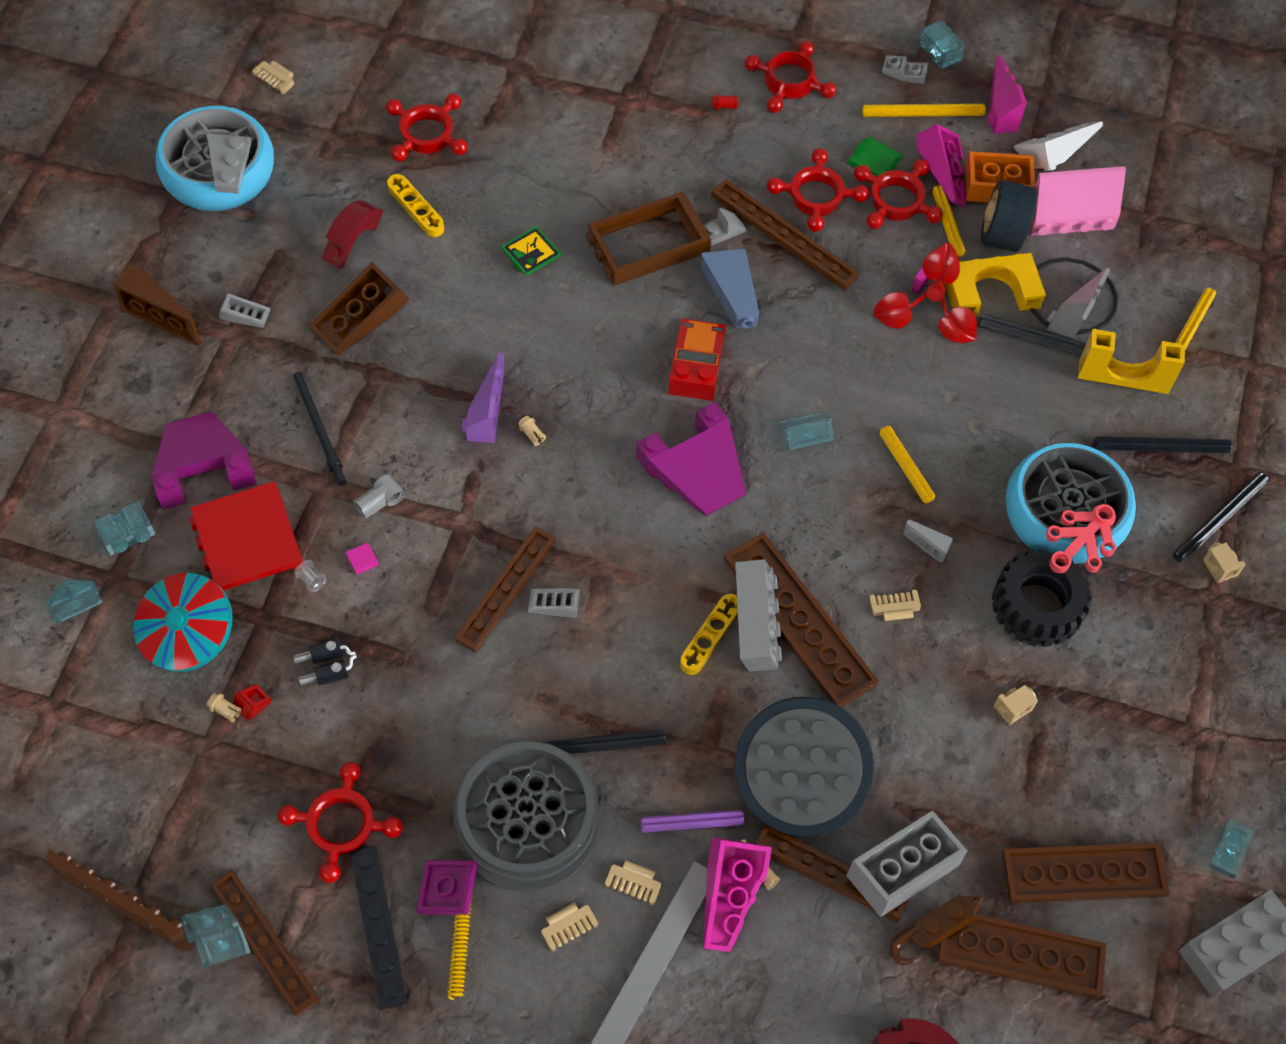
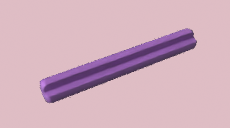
[641,809,744,833]

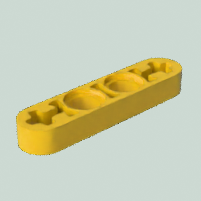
[387,174,444,237]
[680,594,738,675]

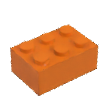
[965,151,1035,203]

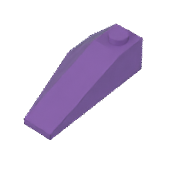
[462,353,504,443]

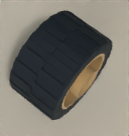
[981,179,1037,252]

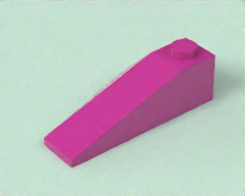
[987,55,1027,134]
[916,124,966,207]
[703,837,772,952]

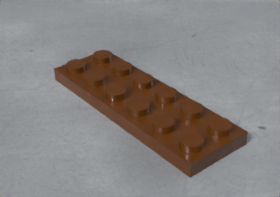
[1002,843,1170,903]
[937,914,1107,999]

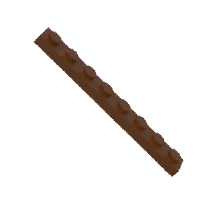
[711,179,859,291]

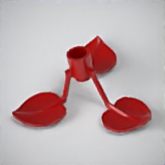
[873,242,977,343]

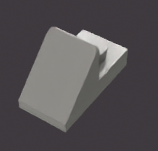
[703,208,746,246]

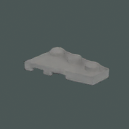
[207,134,251,194]

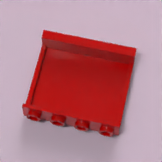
[189,481,306,591]

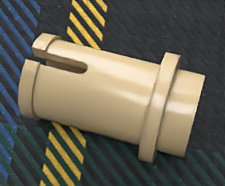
[518,416,546,446]
[207,693,242,722]

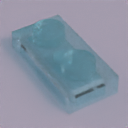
[1209,819,1254,879]

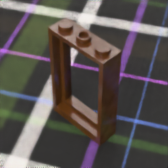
[586,191,711,286]

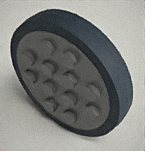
[735,697,874,836]

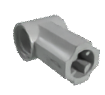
[353,474,405,518]

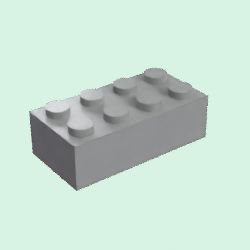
[735,559,782,672]
[846,811,967,917]
[1178,889,1286,998]

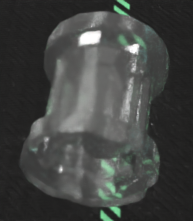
[294,560,327,592]

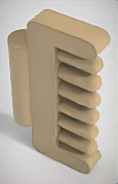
[252,61,294,94]
[869,590,921,621]
[605,860,661,905]
[541,902,598,951]

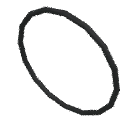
[1030,257,1118,335]

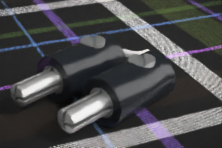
[293,638,356,686]

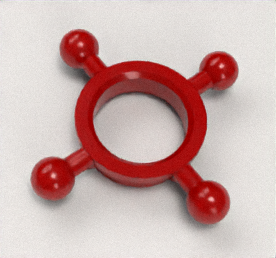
[745,41,837,113]
[385,93,468,162]
[766,148,869,232]
[854,159,943,229]
[277,762,403,883]

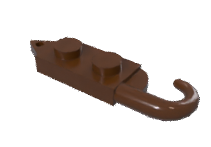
[890,894,984,965]

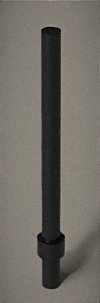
[293,372,347,486]

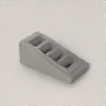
[219,293,271,328]
[903,519,953,563]
[528,588,580,618]

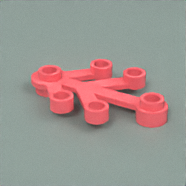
[1046,504,1116,573]

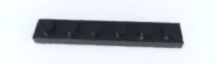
[350,846,407,1010]

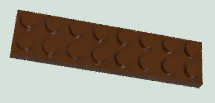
[723,532,879,708]

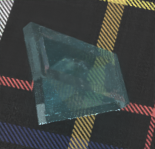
[47,580,103,624]

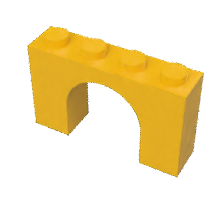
[946,253,1046,317]
[1078,329,1185,394]

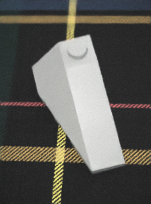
[1014,121,1103,171]

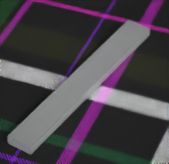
[591,861,707,1044]

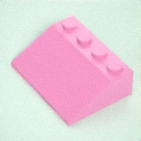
[1029,166,1126,235]

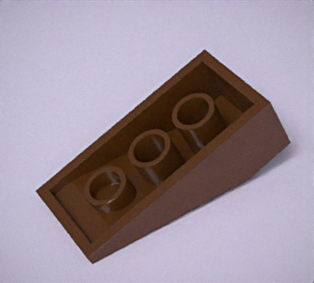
[309,262,410,355]
[113,265,201,346]

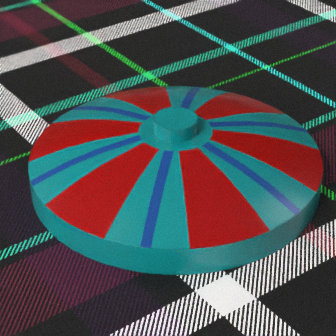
[133,573,233,672]

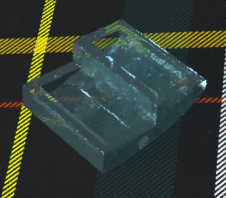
[181,904,251,968]

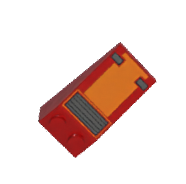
[668,318,726,401]

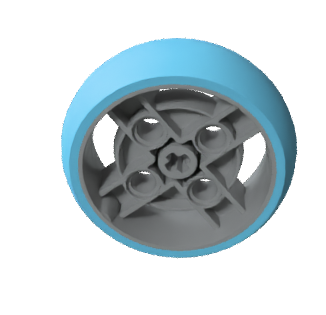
[155,106,274,211]

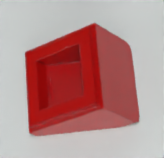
[233,684,272,721]

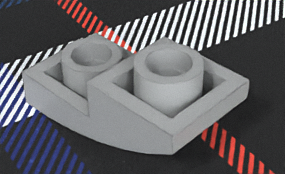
[882,56,928,84]

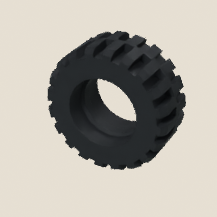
[992,549,1092,647]

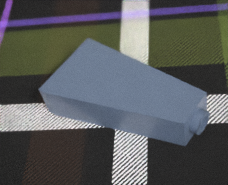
[700,249,759,328]

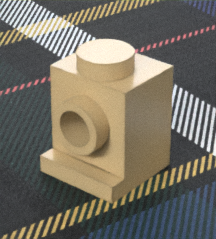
[1203,542,1246,583]
[994,685,1038,725]

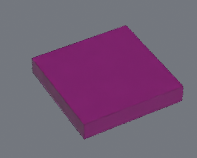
[416,860,477,915]

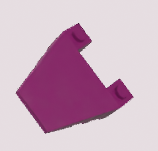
[636,402,746,516]
[152,412,257,510]

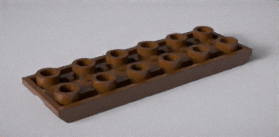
[47,849,194,951]

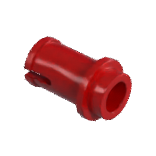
[712,93,738,111]

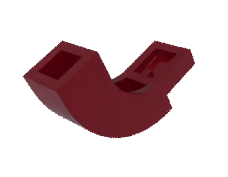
[321,200,384,268]
[873,1018,958,1044]

